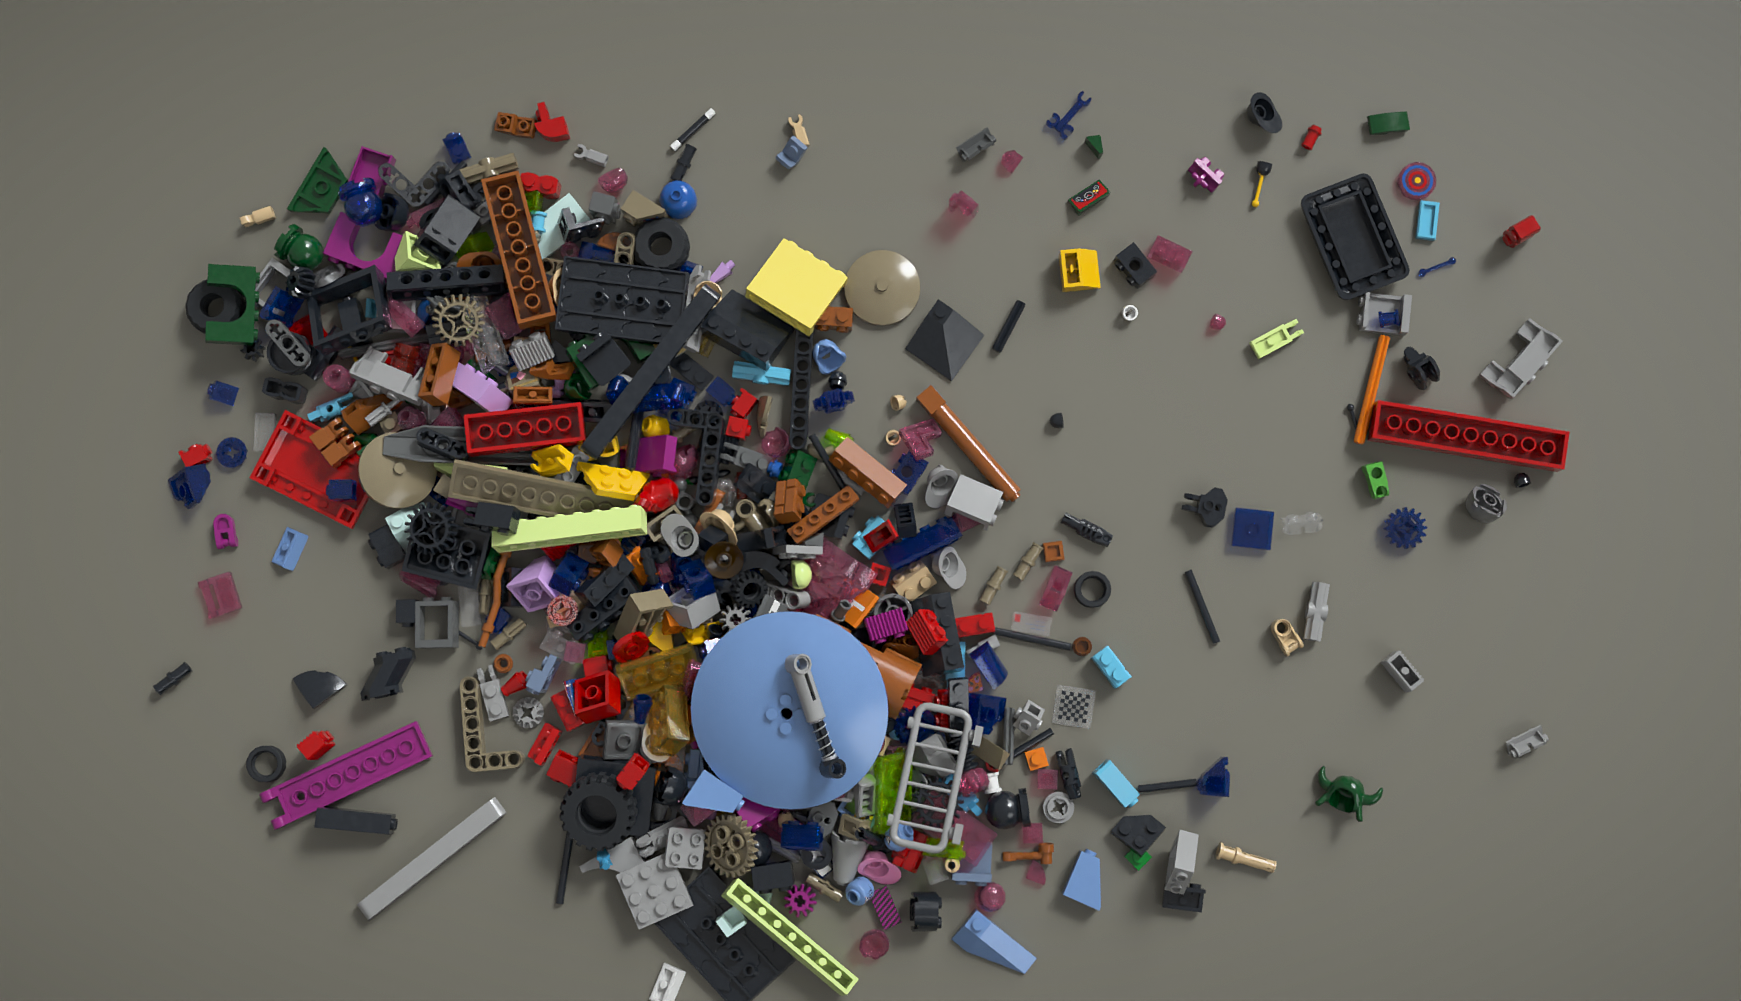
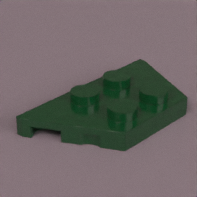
[287,147,348,214]

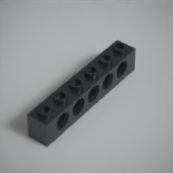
[387,264,506,302]

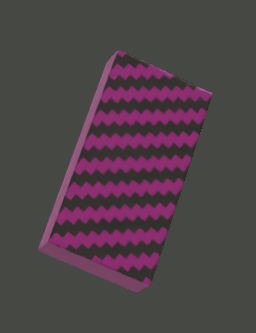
[871,885,902,930]

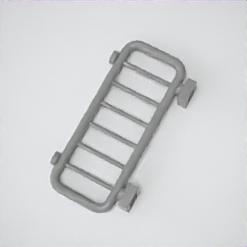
[887,703,984,853]

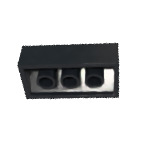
[909,592,964,678]

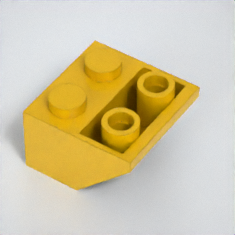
[1059,248,1101,292]

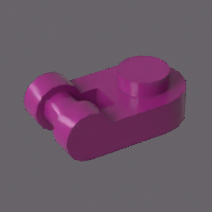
[213,514,238,550]

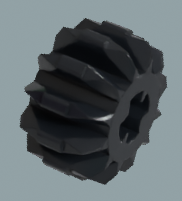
[285,266,316,299]

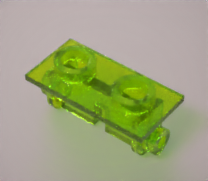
[923,837,966,860]

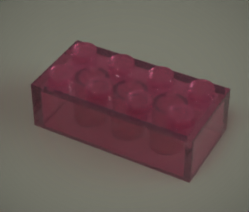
[911,790,998,867]

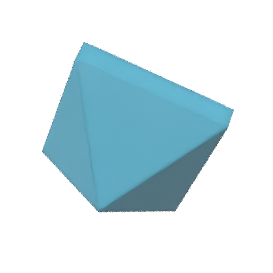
[365,298,377,319]

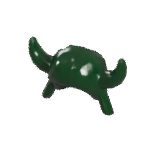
[1315,766,1383,822]

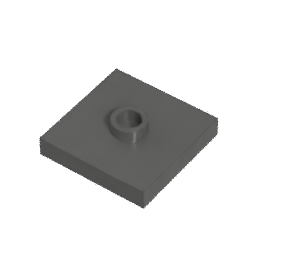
[602,720,646,760]

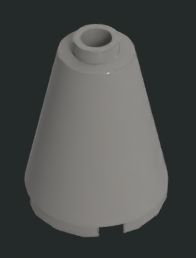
[831,829,869,886]

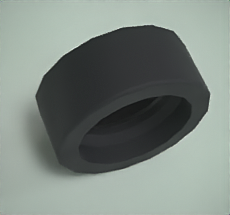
[1074,571,1111,608]
[246,746,286,782]

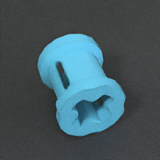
[530,211,547,234]

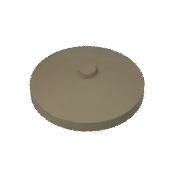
[844,250,920,326]
[358,432,437,509]

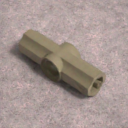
[459,153,519,185]

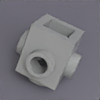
[1013,700,1045,736]

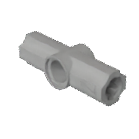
[1303,582,1330,642]

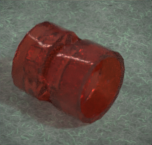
[390,343,420,376]

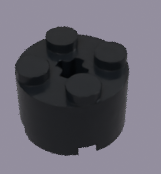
[910,891,942,932]

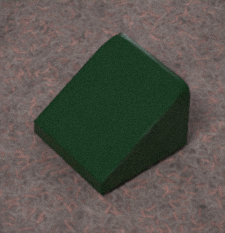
[1085,135,1103,158]

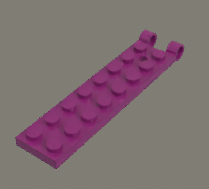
[259,721,433,830]

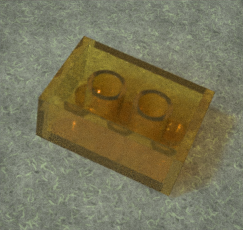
[647,684,690,757]

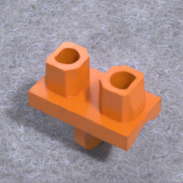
[626,546,657,585]

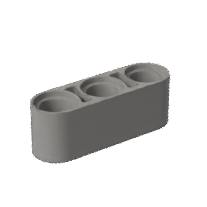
[763,580,810,610]

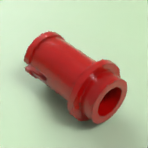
[1301,125,1322,150]

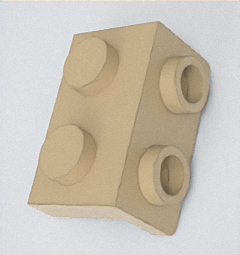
[889,560,937,602]

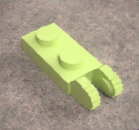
[1249,319,1304,360]

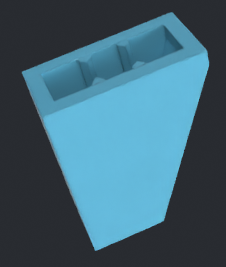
[1092,759,1140,808]

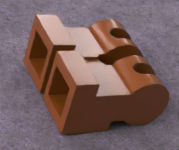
[309,418,361,469]

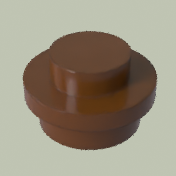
[1072,637,1092,656]

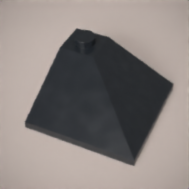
[905,299,984,382]

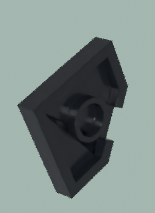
[1111,815,1166,857]

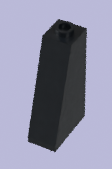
[314,806,398,835]

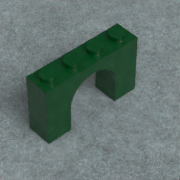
[205,264,260,346]
[565,335,655,391]

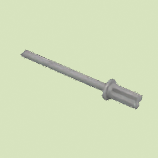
[365,399,401,427]

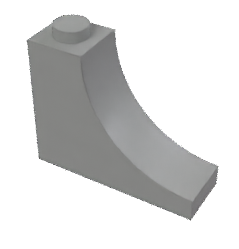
[579,836,646,873]

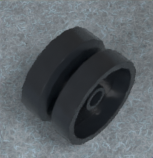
[267,331,316,375]

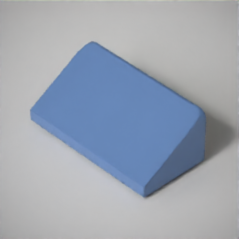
[271,527,308,571]

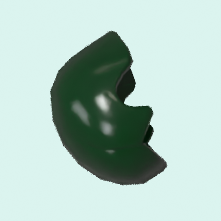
[564,373,592,402]

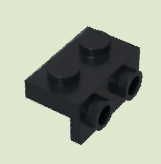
[1162,883,1206,913]

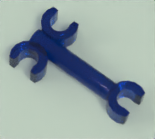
[1046,91,1092,140]

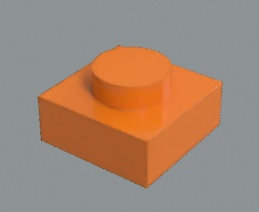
[1024,747,1049,771]

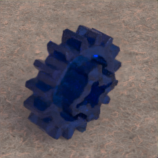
[813,389,855,414]
[1384,507,1427,549]
[893,706,936,747]

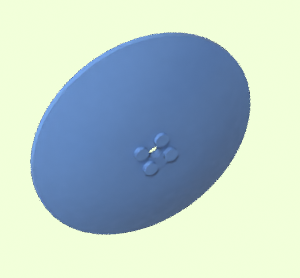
[691,611,889,809]

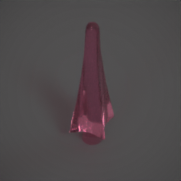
[406,197,444,228]

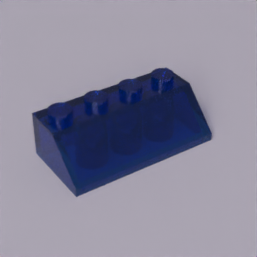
[882,516,963,572]

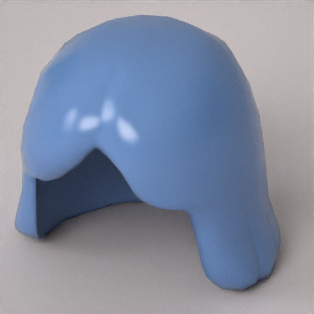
[812,339,847,375]

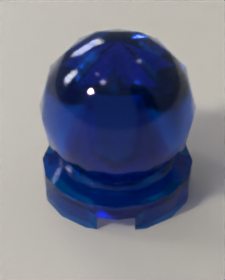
[338,178,383,227]

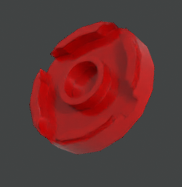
[612,631,650,663]

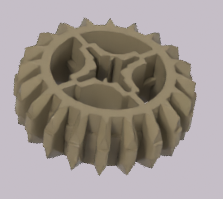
[432,294,485,347]

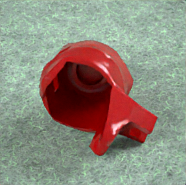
[628,477,679,513]

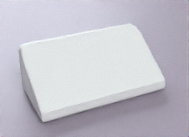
[649,963,686,1001]

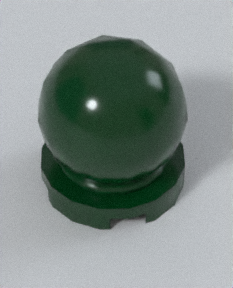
[274,224,324,270]

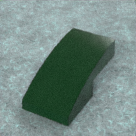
[1367,111,1410,135]

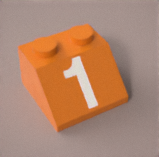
[844,585,880,629]

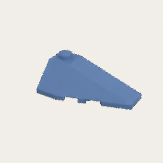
[952,908,1037,974]

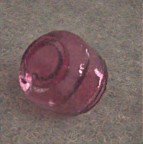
[397,406,426,430]

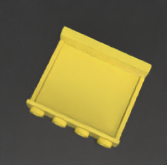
[745,238,848,336]

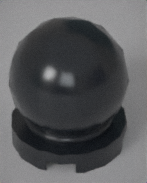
[985,788,1031,829]

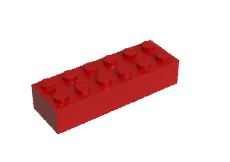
[464,402,586,457]

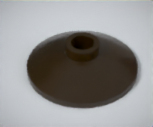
[705,541,744,579]

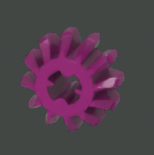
[784,883,817,917]

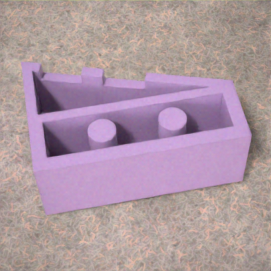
[452,362,513,412]

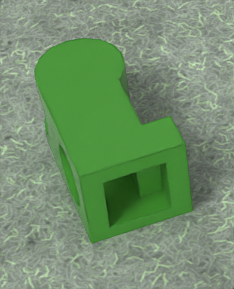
[1361,461,1389,500]

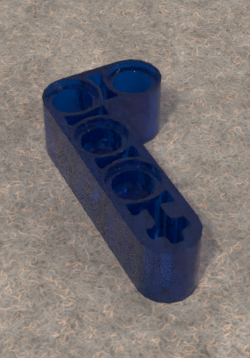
[606,375,687,413]

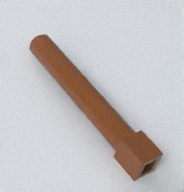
[916,385,1021,502]

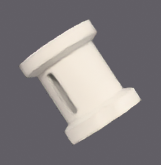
[982,772,1002,794]

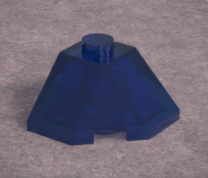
[168,464,211,509]
[969,693,1007,735]
[1197,757,1230,797]

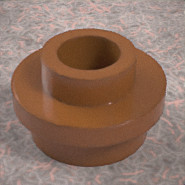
[494,654,513,673]

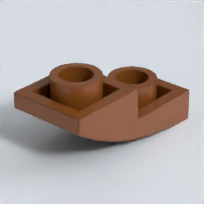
[494,112,538,139]

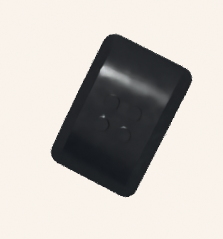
[1301,173,1410,300]

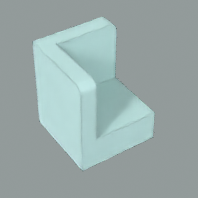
[716,906,747,938]

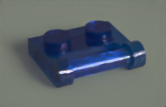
[260,286,304,329]

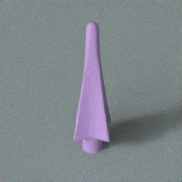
[710,260,735,283]

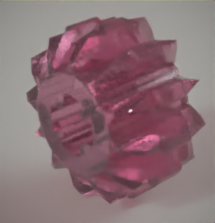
[959,768,990,797]

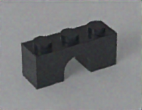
[574,553,635,607]

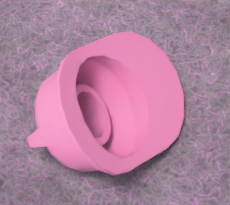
[857,850,901,885]

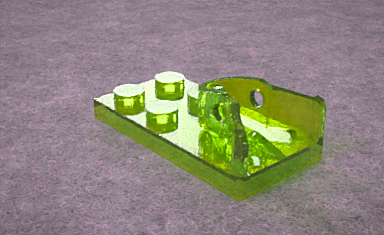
[873,747,913,834]

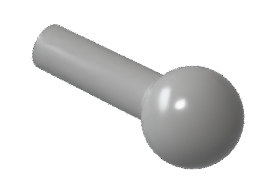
[837,469,865,495]

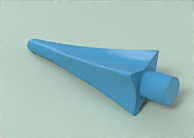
[597,848,613,870]

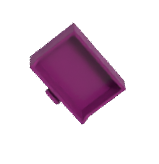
[345,146,396,204]
[634,435,677,478]

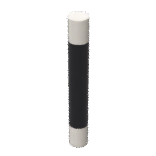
[670,108,716,151]

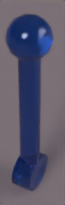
[1418,257,1456,277]

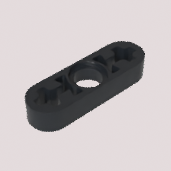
[416,428,470,461]

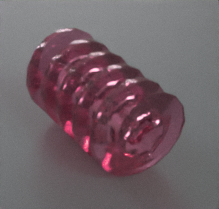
[323,364,356,394]

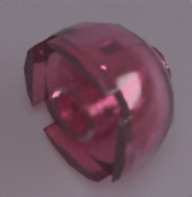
[667,444,699,479]

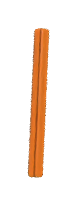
[1353,335,1390,445]

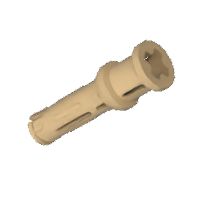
[1215,842,1277,873]

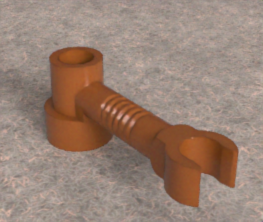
[1002,843,1054,864]

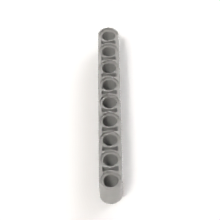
[357,797,507,921]

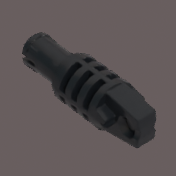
[1061,512,1113,547]

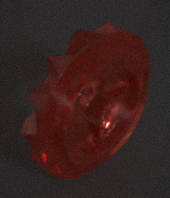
[547,595,578,626]

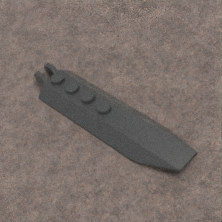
[383,425,540,466]

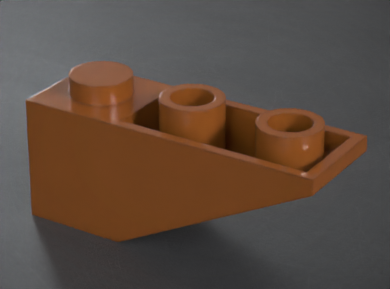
[341,394,403,435]

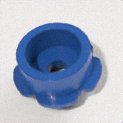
[767,459,783,478]

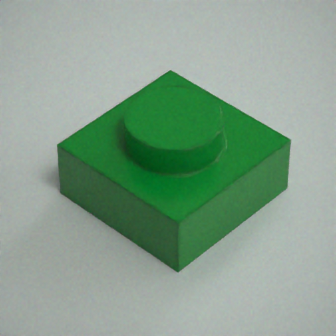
[1124,850,1152,871]

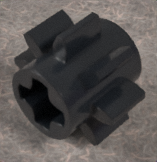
[240,339,266,362]

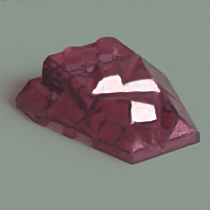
[795,536,878,619]

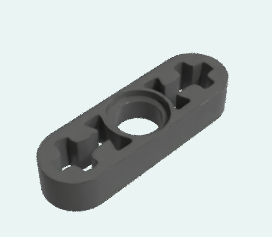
[265,320,311,367]

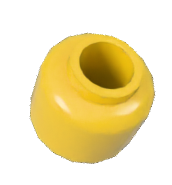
[642,414,670,437]

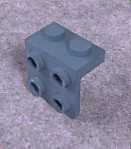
[951,840,992,886]

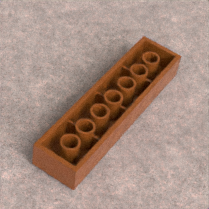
[481,170,556,330]

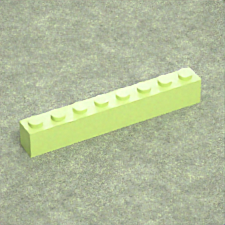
[492,505,647,553]
[721,878,858,996]

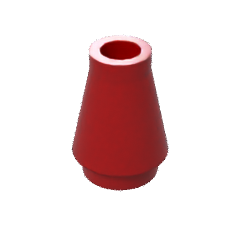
[501,671,527,697]

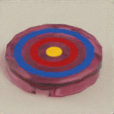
[1397,162,1436,200]

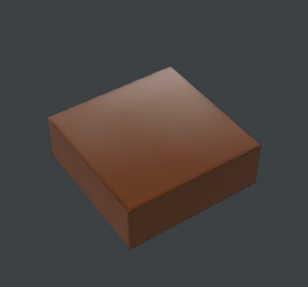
[1043,541,1065,563]

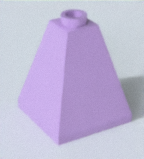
[507,556,560,612]

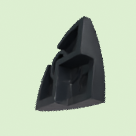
[293,670,347,709]

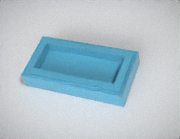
[1415,200,1440,241]

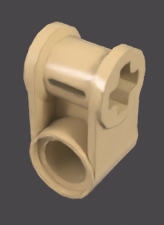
[1270,619,1304,657]

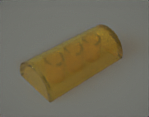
[616,643,700,700]

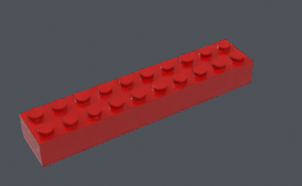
[1368,400,1570,472]

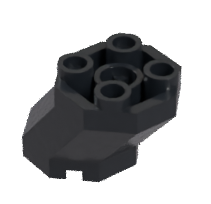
[360,647,416,701]

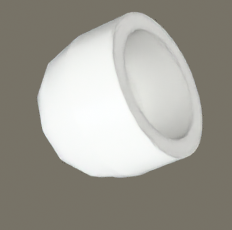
[1122,305,1138,320]

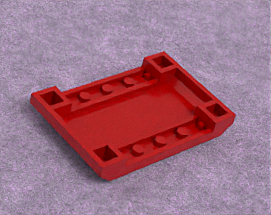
[249,410,369,529]

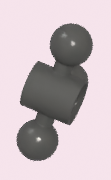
[673,477,710,528]

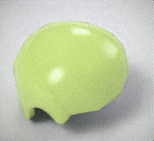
[791,560,812,589]

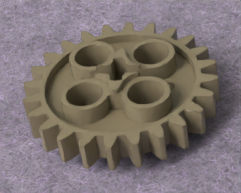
[703,813,759,878]

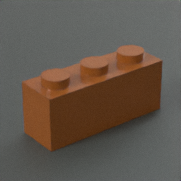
[418,343,461,406]

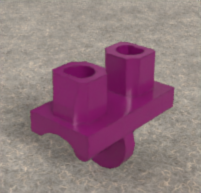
[1188,157,1224,193]

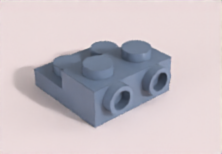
[525,654,563,695]

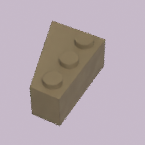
[613,589,674,641]

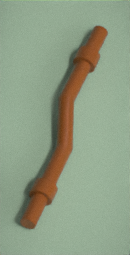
[478,551,512,648]

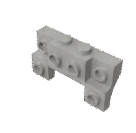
[1479,318,1563,399]
[349,346,425,406]

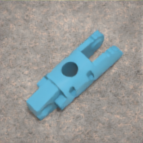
[307,392,353,422]

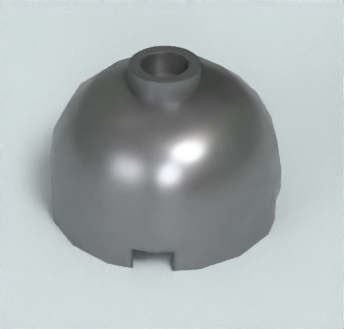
[1466,484,1507,523]
[874,593,913,621]

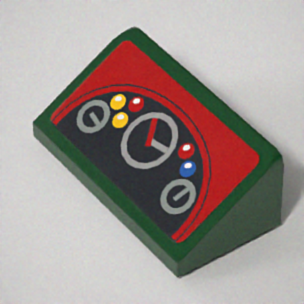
[1068,180,1111,216]

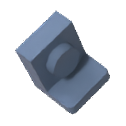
[775,136,808,169]

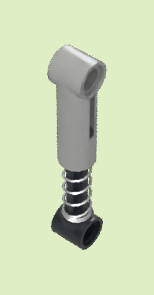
[785,654,846,779]

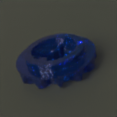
[216,437,248,468]

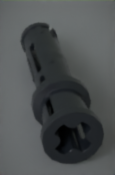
[855,827,891,854]

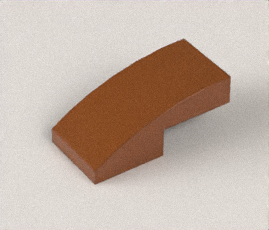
[529,358,575,380]

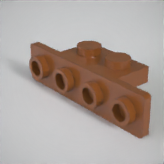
[787,485,859,545]

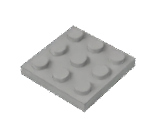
[616,853,694,930]

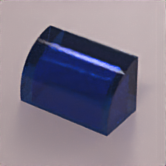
[969,641,1008,689]

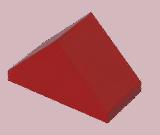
[863,519,899,553]

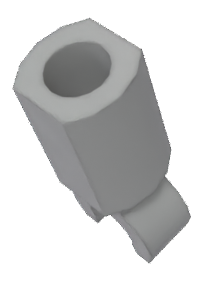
[574,144,609,167]
[966,635,1000,658]

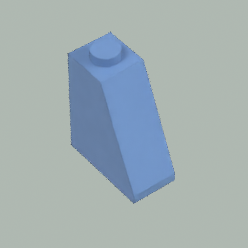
[682,770,745,813]
[1062,849,1101,910]

